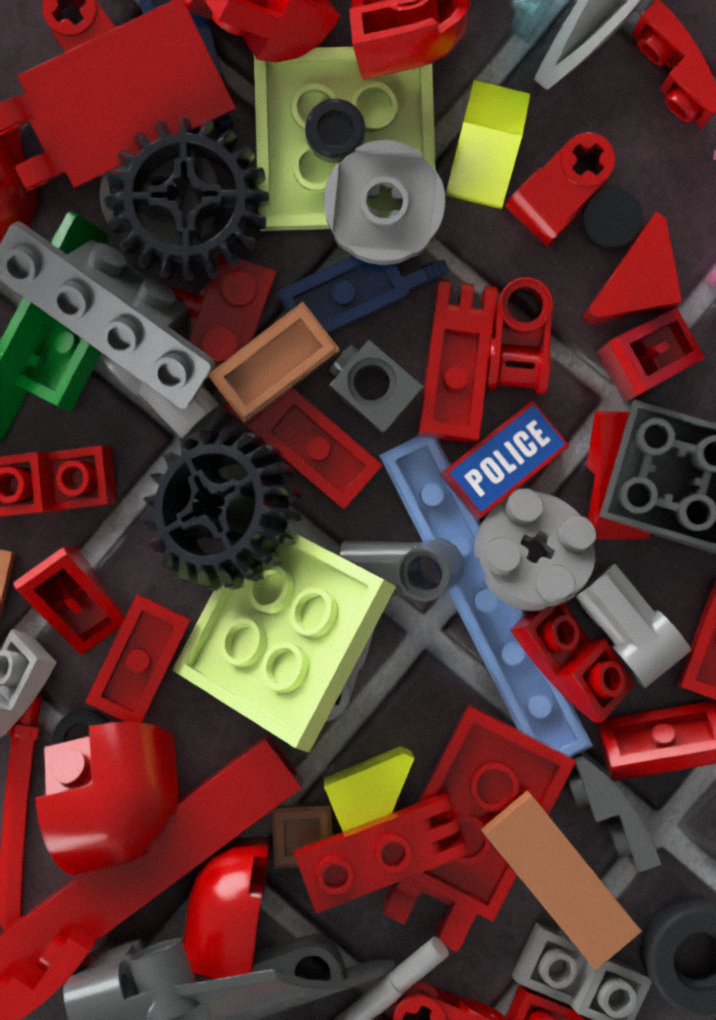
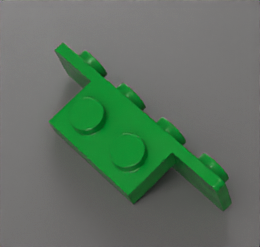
[0,211,108,442]

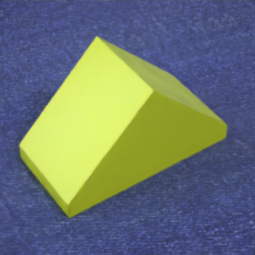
[445,80,530,209]
[324,746,415,832]

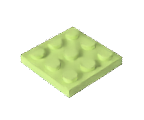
[254,47,436,231]
[172,529,396,753]

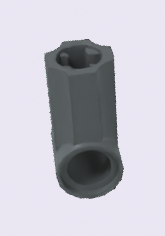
[339,538,465,602]

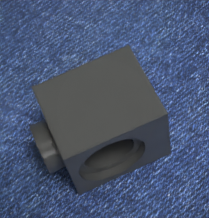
[329,339,424,436]

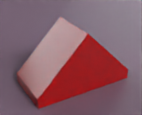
[581,211,682,325]
[596,307,705,403]
[13,547,126,655]

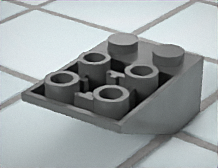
[599,400,716,554]

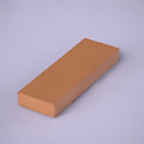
[480,791,642,971]

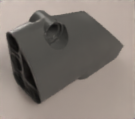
[63,934,396,1020]

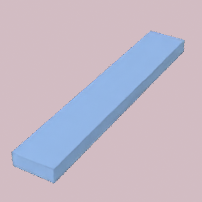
[379,436,593,757]

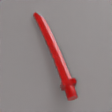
[0,694,45,930]

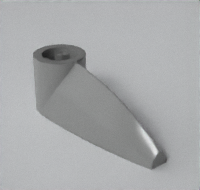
[534,0,655,90]

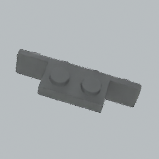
[0,221,215,409]

